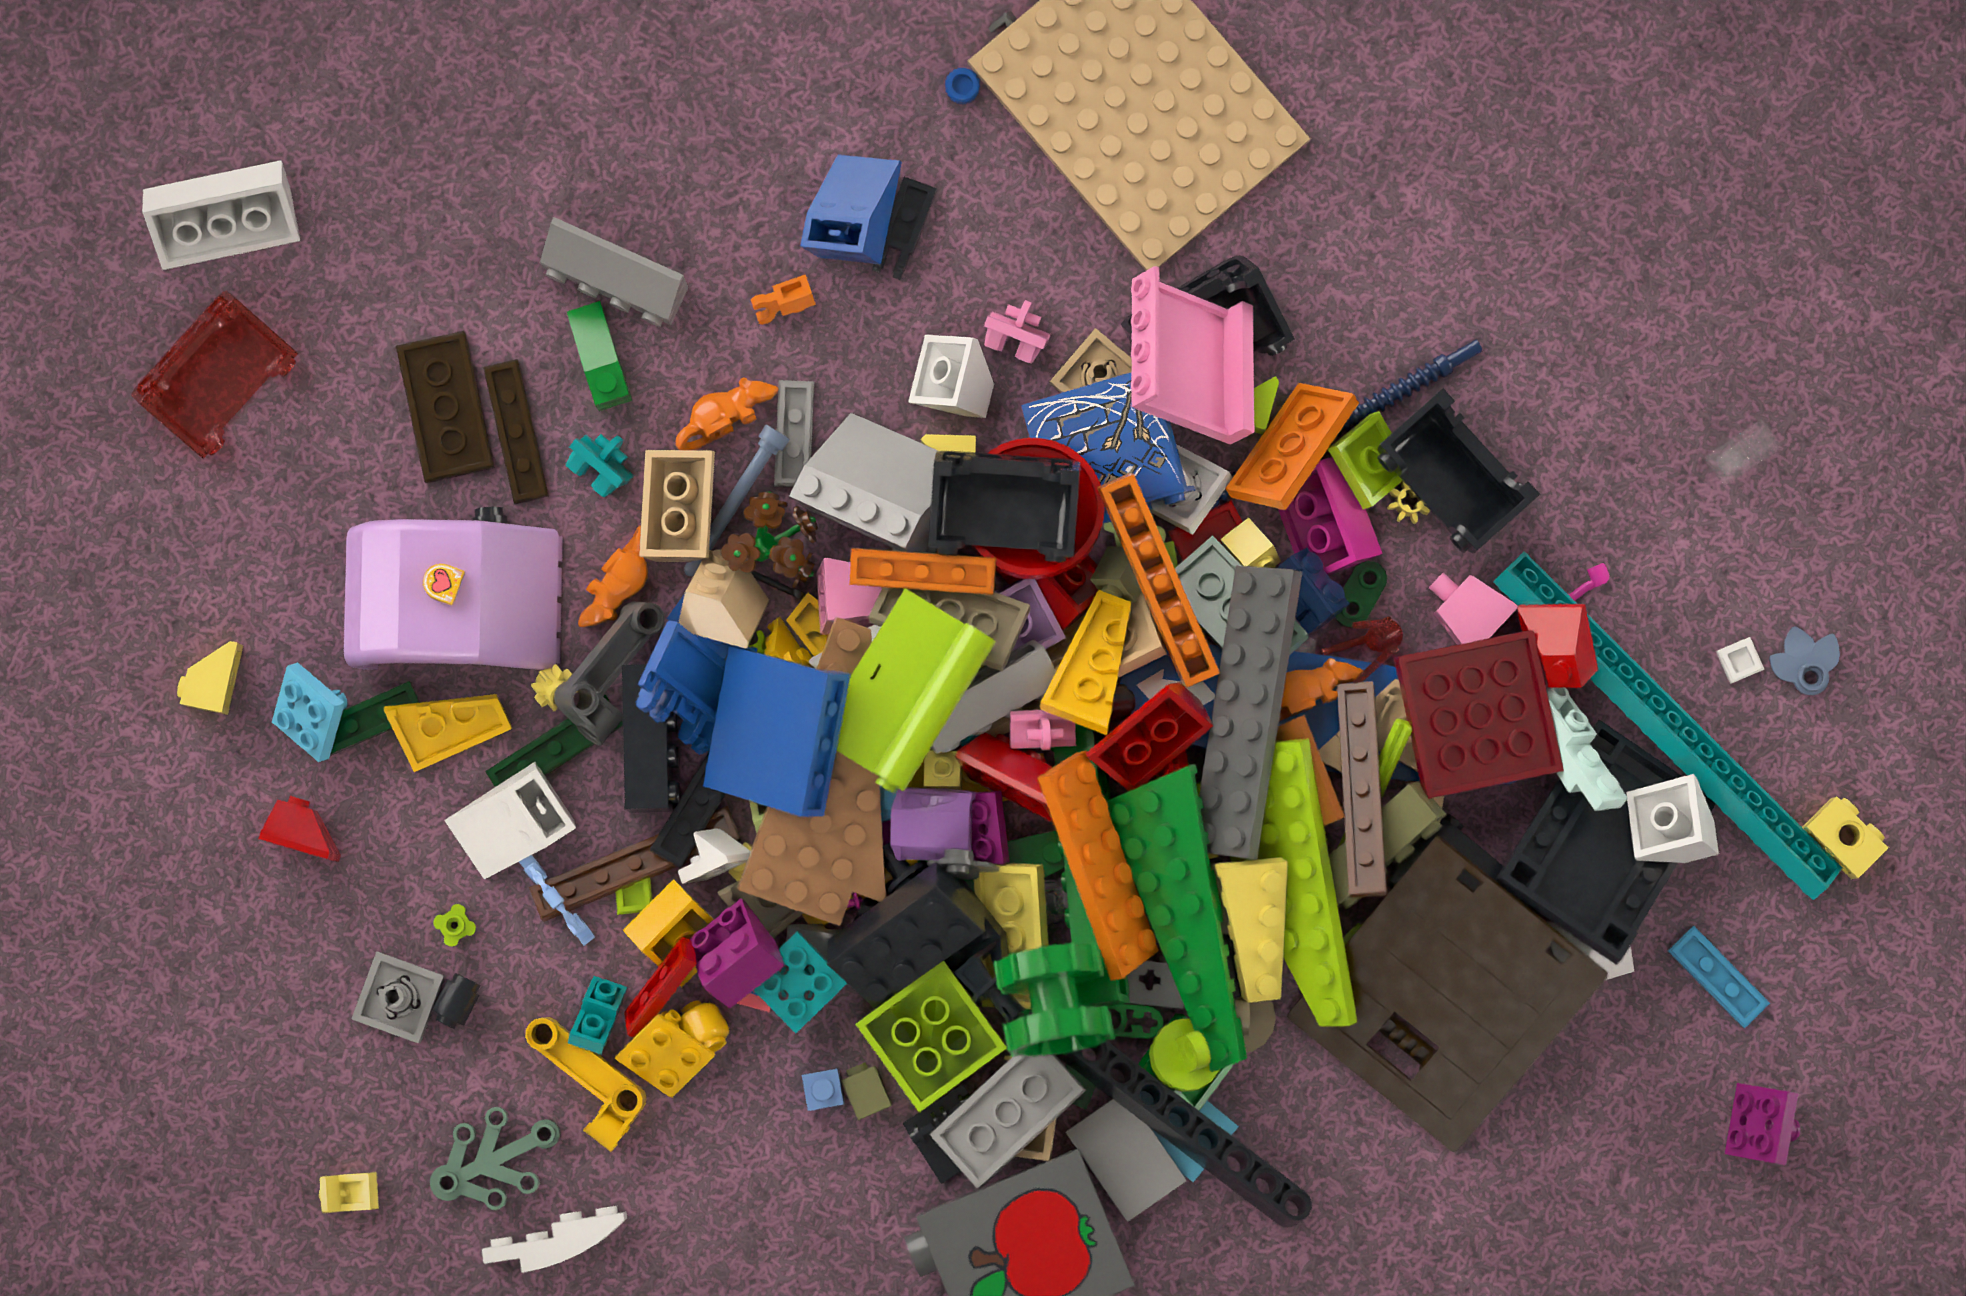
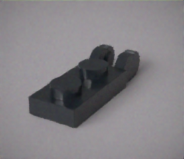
[872,176,937,280]

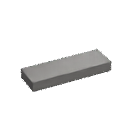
[774,380,814,487]

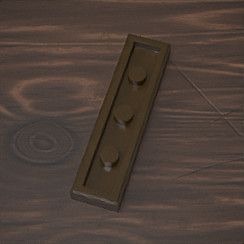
[483,359,549,504]

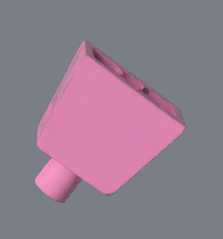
[816,558,882,635]
[1429,572,1518,645]

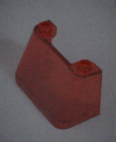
[132,291,298,459]

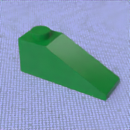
[567,301,633,411]

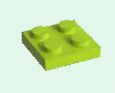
[1328,411,1403,509]

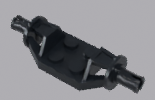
[883,842,1026,1024]

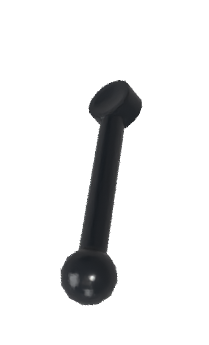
[751,570,806,600]

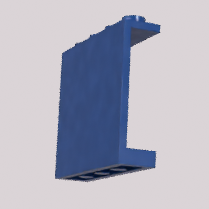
[703,645,851,817]

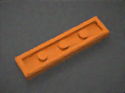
[849,548,996,595]

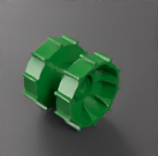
[994,942,1115,1058]

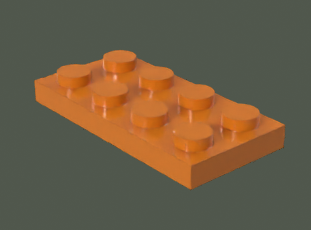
[1225,383,1359,510]

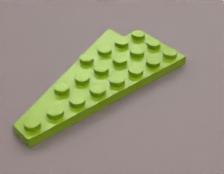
[1196,739,1357,1026]

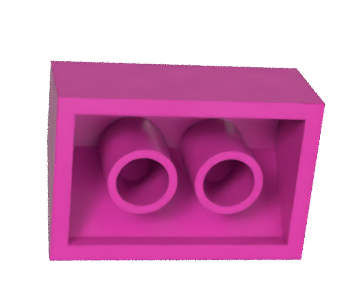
[1278,457,1383,575]

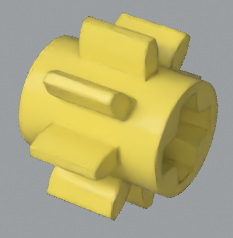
[1387,481,1430,524]
[531,664,578,711]

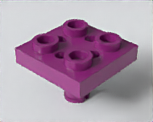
[971,791,1010,865]
[1724,1083,1801,1166]

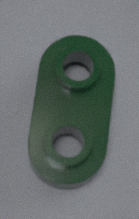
[1335,561,1387,628]

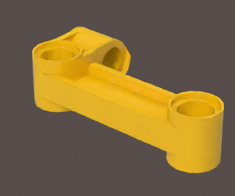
[525,1017,646,1152]

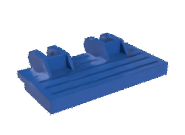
[636,620,725,755]

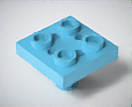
[272,662,348,762]

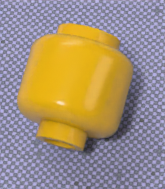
[679,1000,729,1053]

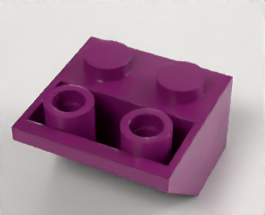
[689,898,785,1009]

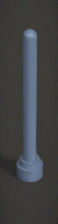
[684,424,790,576]

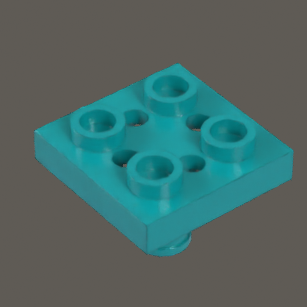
[754,931,847,1034]

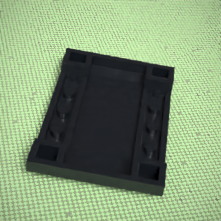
[1496,719,1716,965]

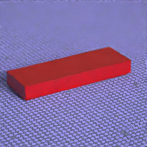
[624,937,697,1038]

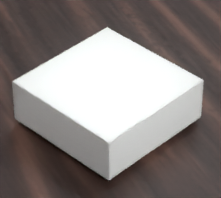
[1716,637,1764,684]

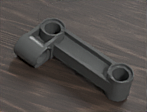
[554,601,665,746]

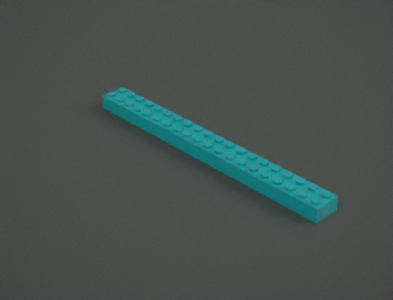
[1493,551,1843,900]

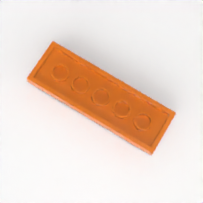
[1038,751,1159,980]

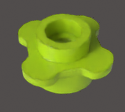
[433,904,476,947]

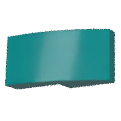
[568,976,627,1055]

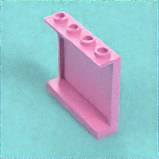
[1131,266,1254,445]

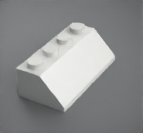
[142,160,300,270]

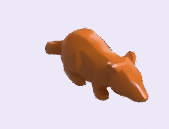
[675,378,779,451]
[578,525,648,627]
[1279,658,1363,721]

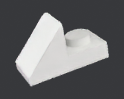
[678,829,750,884]

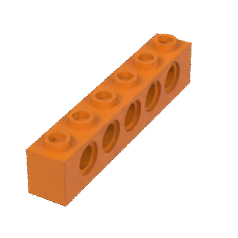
[1097,473,1220,688]

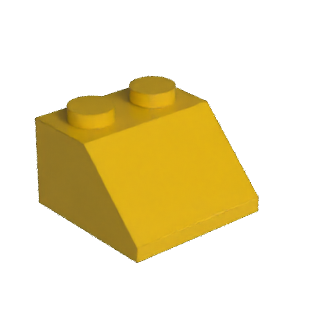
[623,879,714,988]

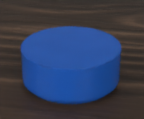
[945,68,980,104]

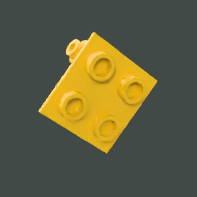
[615,1009,715,1098]

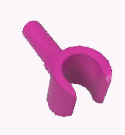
[1568,563,1610,601]

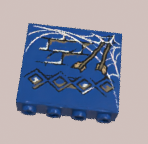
[1021,372,1195,524]

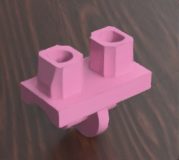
[984,300,1051,364]
[1010,710,1076,751]

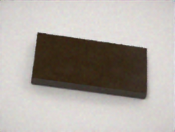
[396,331,494,483]

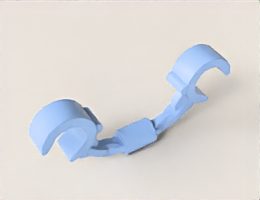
[519,855,595,946]

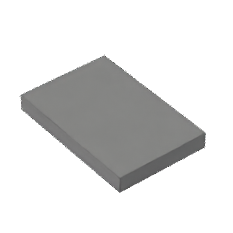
[1066,1099,1187,1222]

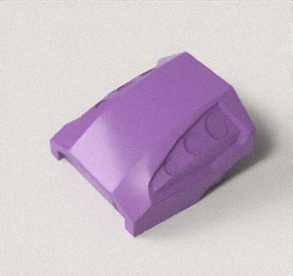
[891,787,976,860]

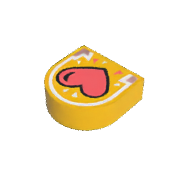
[423,564,465,606]

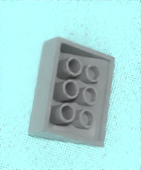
[789,413,938,553]

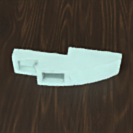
[1545,685,1628,811]

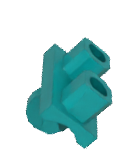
[566,434,634,497]

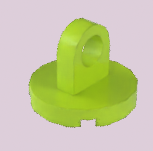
[1149,1019,1219,1092]

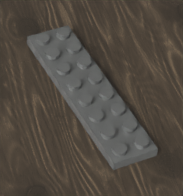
[1199,565,1302,860]

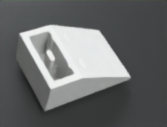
[445,762,576,879]

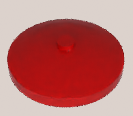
[971,438,1105,579]

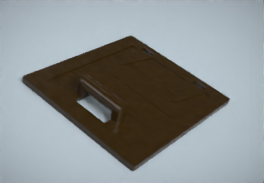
[1287,836,1608,1152]

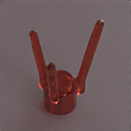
[1320,616,1403,683]

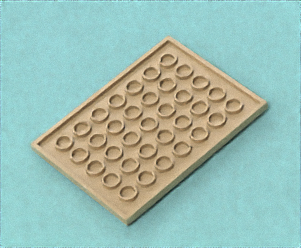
[968,0,1310,271]

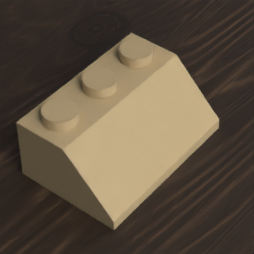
[639,450,715,562]
[679,550,769,649]

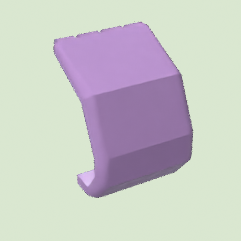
[344,519,563,670]

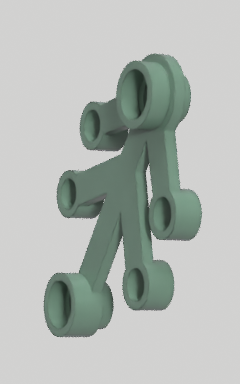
[430,1107,561,1210]

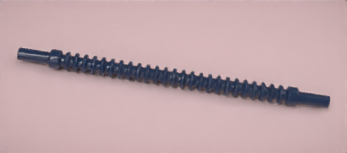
[1195,339,1483,509]

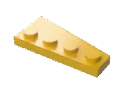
[1040,590,1131,735]

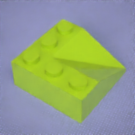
[855,961,1007,1112]

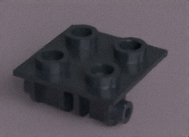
[902,1084,970,1184]

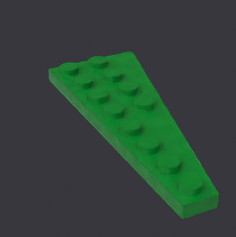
[1107,764,1247,1073]

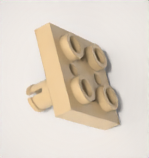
[1050,328,1132,393]

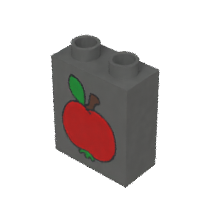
[904,1148,1135,1296]

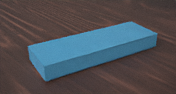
[1667,926,1770,1028]

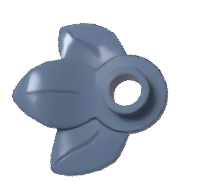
[1769,626,1840,696]

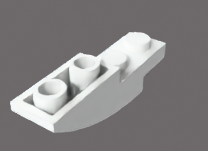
[482,1206,627,1272]

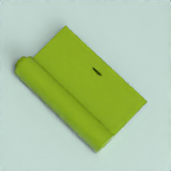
[836,589,996,794]

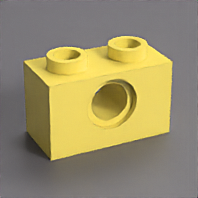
[1802,797,1888,879]

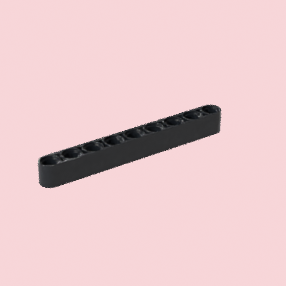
[1055,1041,1312,1228]

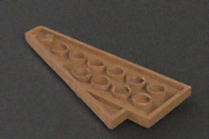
[737,617,886,926]

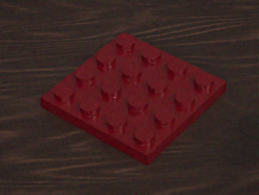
[1394,630,1564,799]

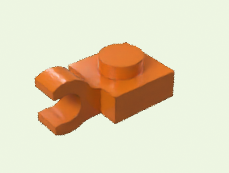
[751,275,816,325]

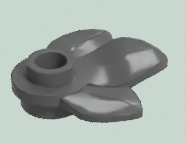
[927,849,1000,880]

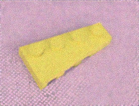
[1215,857,1287,1003]

